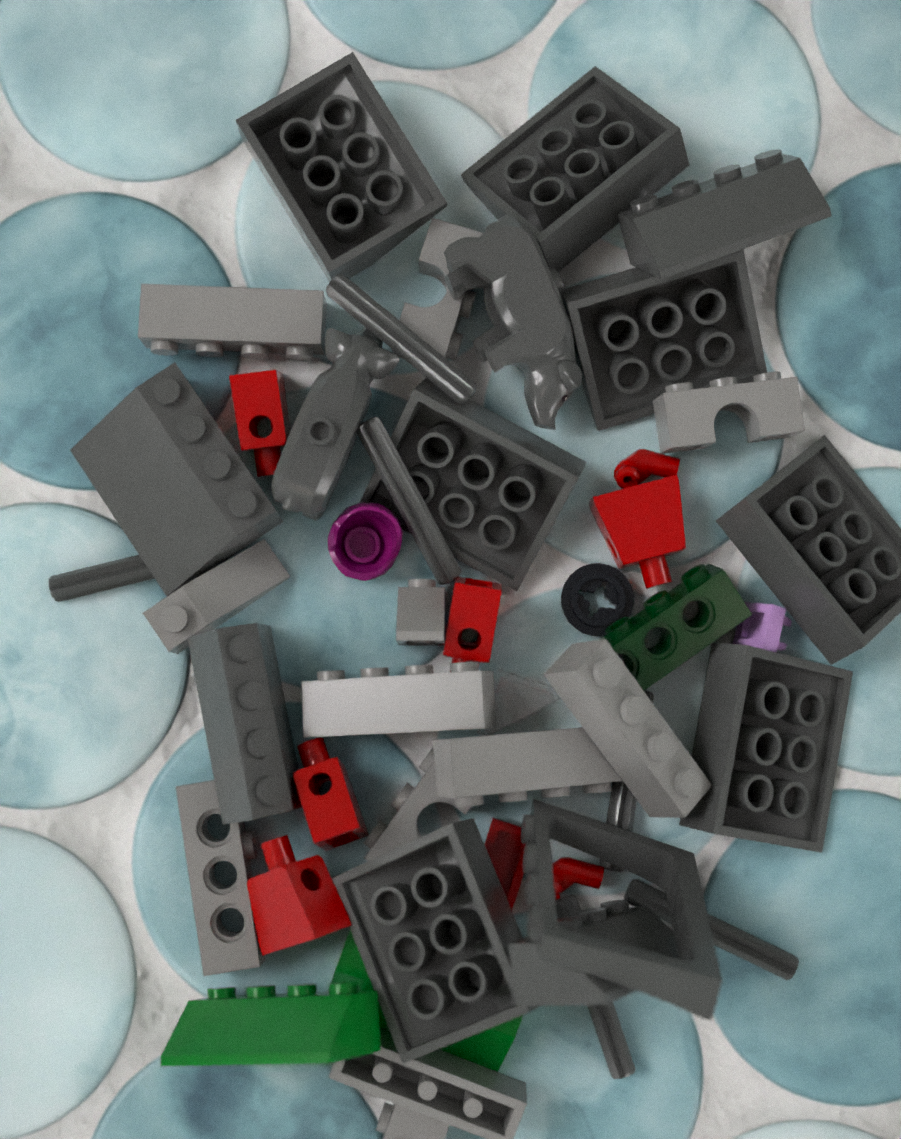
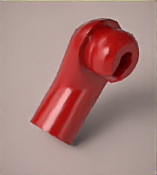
[614,449,680,489]
[552,857,604,901]

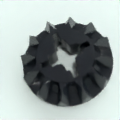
[561,563,634,636]

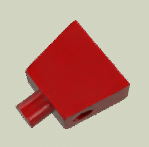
[229,369,291,477]
[589,475,686,589]
[443,576,502,665]
[293,737,369,851]
[247,835,352,956]

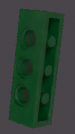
[602,564,752,691]

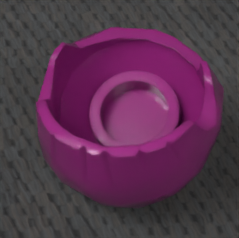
[327,502,403,581]

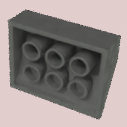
[235,52,447,282]
[461,66,689,272]
[561,249,767,431]
[70,362,283,596]
[359,377,587,591]
[716,435,901,665]
[679,643,853,853]
[332,818,539,1063]

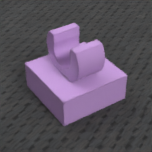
[733,602,792,652]

